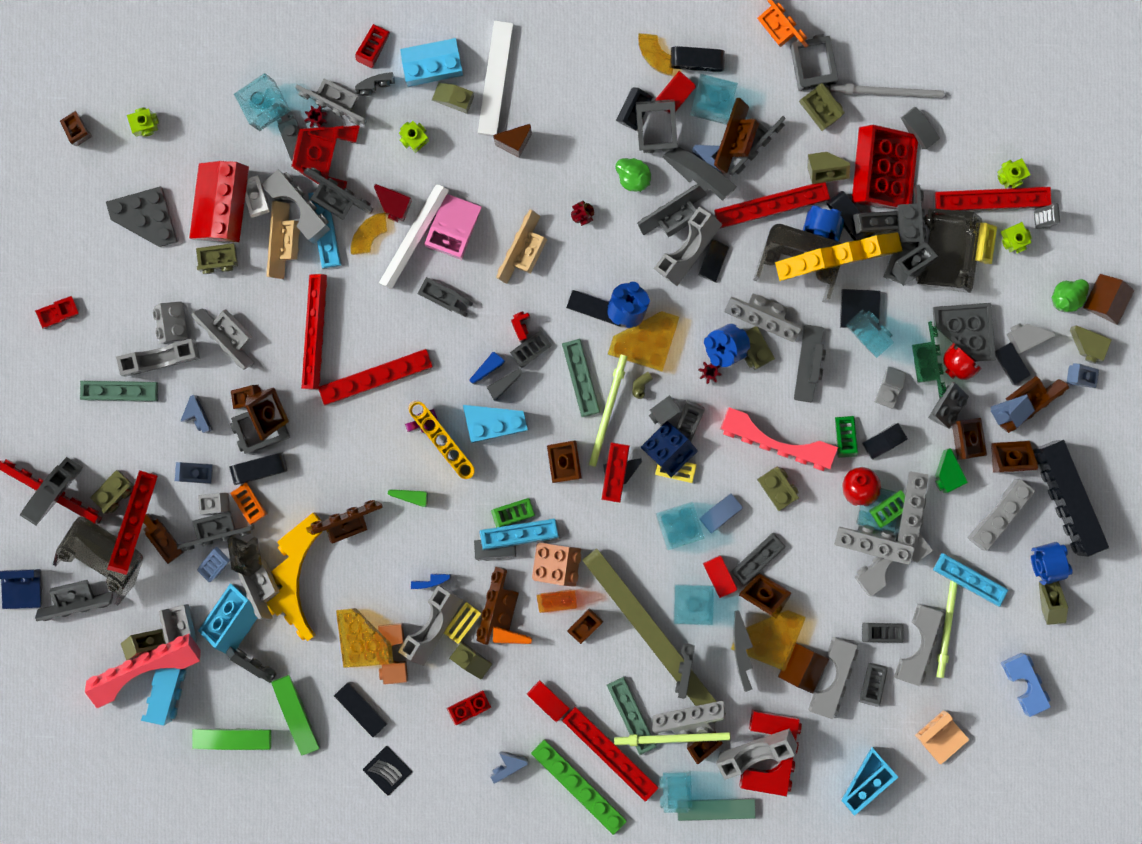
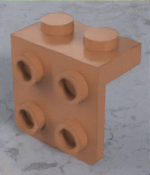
[532,543,581,587]

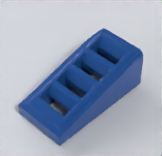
[469,352,505,384]

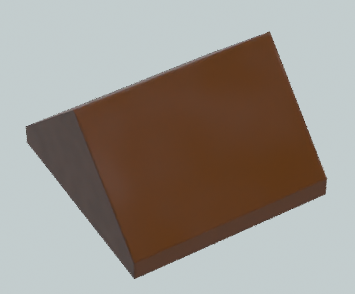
[493,124,532,158]
[1083,274,1134,325]
[245,388,289,440]
[952,418,987,460]
[547,440,582,483]
[991,441,1038,473]
[739,573,791,619]
[778,642,829,694]

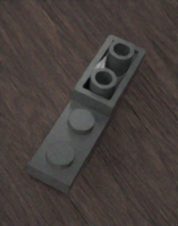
[20,457,83,526]

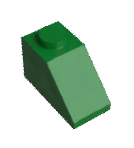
[935,448,968,493]

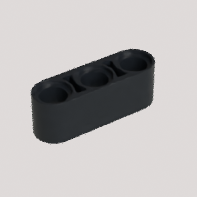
[670,46,725,72]
[826,191,875,241]
[229,452,288,485]

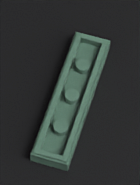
[562,339,600,417]
[80,381,158,401]
[606,676,657,755]
[677,798,756,821]

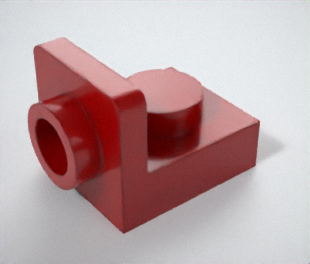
[511,311,530,342]

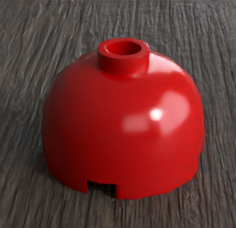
[943,343,982,380]
[842,467,881,506]

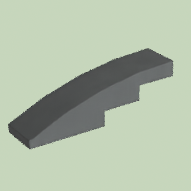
[662,147,737,201]
[733,610,753,692]

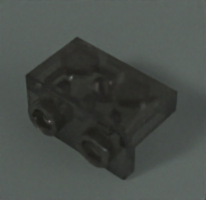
[227,536,262,577]

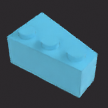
[463,405,528,443]
[141,668,186,726]
[841,747,898,816]

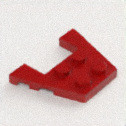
[291,125,360,190]

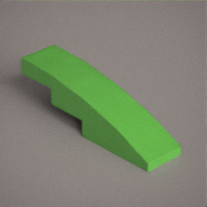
[271,675,319,756]
[192,728,271,750]

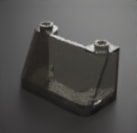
[916,208,982,293]

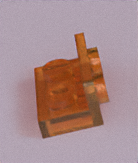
[537,589,577,613]

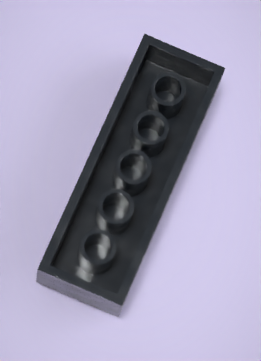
[1033,440,1109,557]

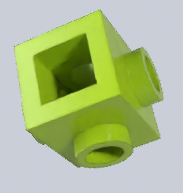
[127,107,159,137]
[399,121,429,153]
[997,158,1031,189]
[1001,222,1032,253]

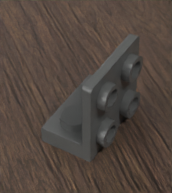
[928,382,969,429]

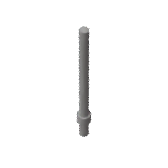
[829,83,944,98]

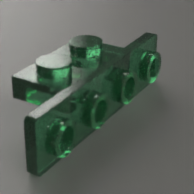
[912,321,946,399]

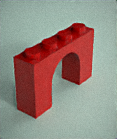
[739,710,802,797]

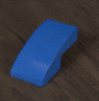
[411,574,451,589]

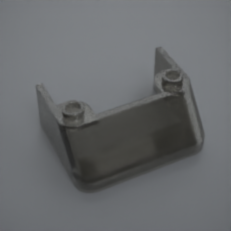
[753,224,841,303]
[53,516,143,605]

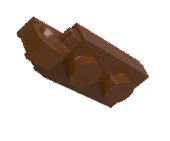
[143,513,184,564]

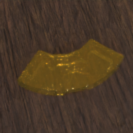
[638,33,673,76]
[351,212,387,255]

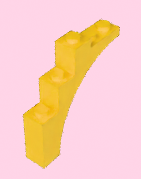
[775,232,903,281]
[266,512,323,642]

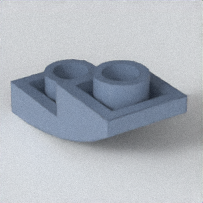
[699,494,743,534]

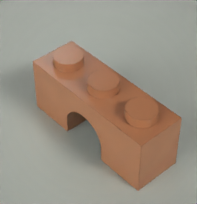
[375,623,408,685]

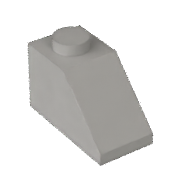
[1006,323,1055,354]

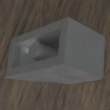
[892,242,938,286]
[649,395,681,426]

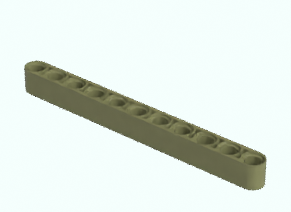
[582,548,726,723]

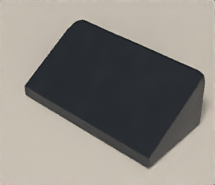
[616,87,653,131]
[698,239,729,283]

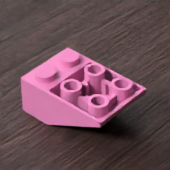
[425,194,482,260]

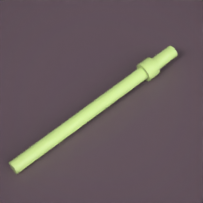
[589,354,628,467]
[936,580,958,678]
[614,732,731,746]

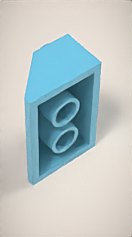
[400,38,463,87]
[198,583,257,654]

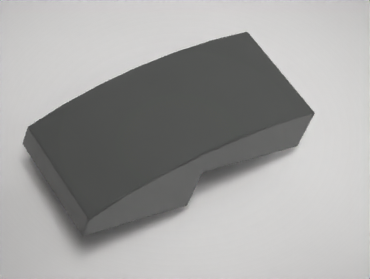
[355,72,395,96]
[901,107,940,149]
[474,540,516,561]

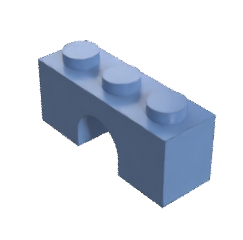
[1000,653,1051,717]

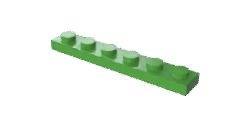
[531,739,627,835]

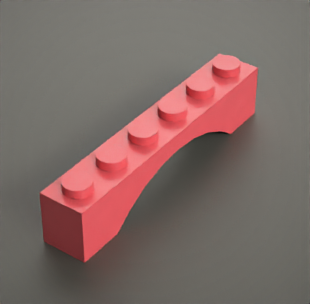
[720,407,838,471]
[85,634,201,708]

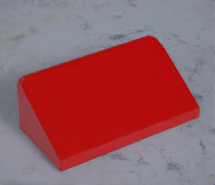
[655,71,696,114]
[703,555,737,598]

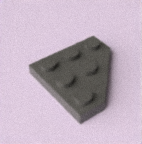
[106,186,177,247]
[932,303,996,362]

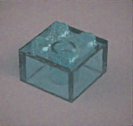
[234,73,291,131]
[690,74,738,125]
[846,309,894,358]
[655,502,705,550]
[673,584,714,625]
[660,771,692,813]

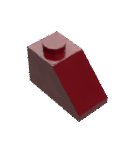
[374,184,412,223]

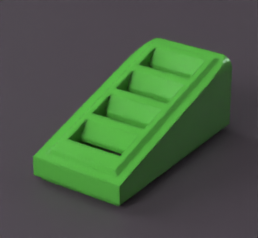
[388,489,428,507]
[869,490,905,528]
[491,498,535,528]

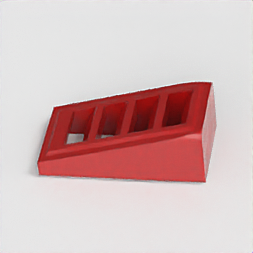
[355,24,390,68]

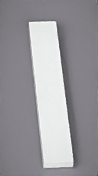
[478,21,513,136]
[379,184,449,289]

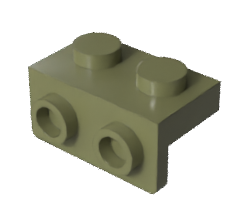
[799,83,845,131]
[196,243,238,274]

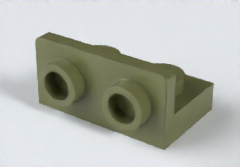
[744,326,775,370]
[757,466,799,511]
[90,470,134,514]

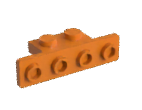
[757,0,809,48]

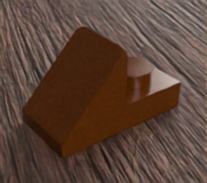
[60,111,92,146]
[231,384,261,409]
[567,608,604,644]
[687,731,723,764]

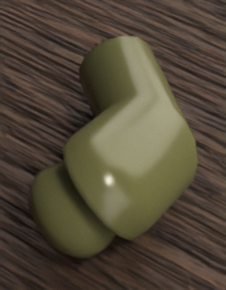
[632,372,653,399]

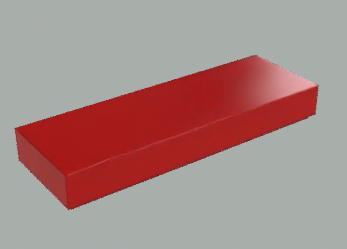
[601,442,630,503]

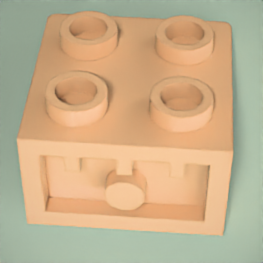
[915,710,969,764]

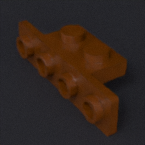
[714,98,759,173]
[999,376,1070,433]
[306,500,383,544]
[476,567,519,645]

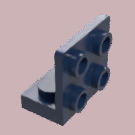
[641,421,698,478]
[0,569,41,609]

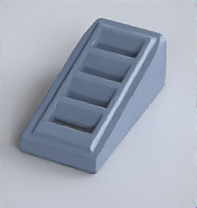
[197,547,230,582]

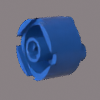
[801,206,844,248]
[607,281,650,328]
[704,324,750,367]
[1031,542,1073,585]

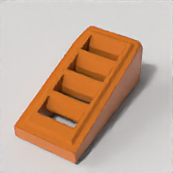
[230,482,267,525]
[493,627,532,644]

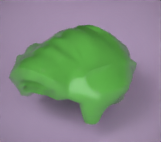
[615,158,651,192]
[1051,279,1089,312]

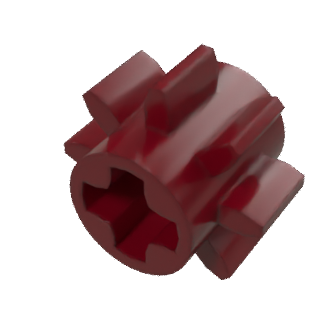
[304,106,328,128]
[571,201,594,226]
[698,362,722,384]

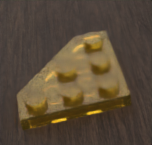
[607,311,679,372]
[336,608,394,668]
[730,610,806,671]

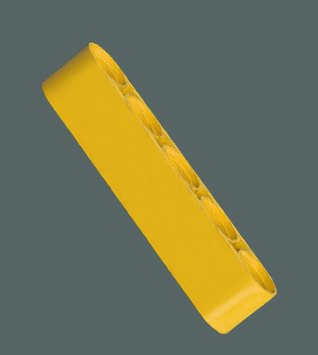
[408,400,474,479]

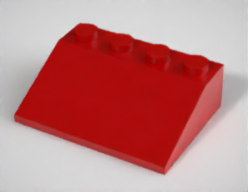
[852,125,918,209]
[189,161,249,242]

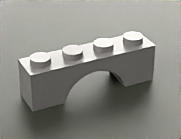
[261,169,331,244]
[654,207,723,286]
[116,339,200,377]
[968,479,1035,551]
[855,533,933,597]
[398,585,463,666]
[894,604,944,686]
[808,637,859,719]
[716,729,797,780]

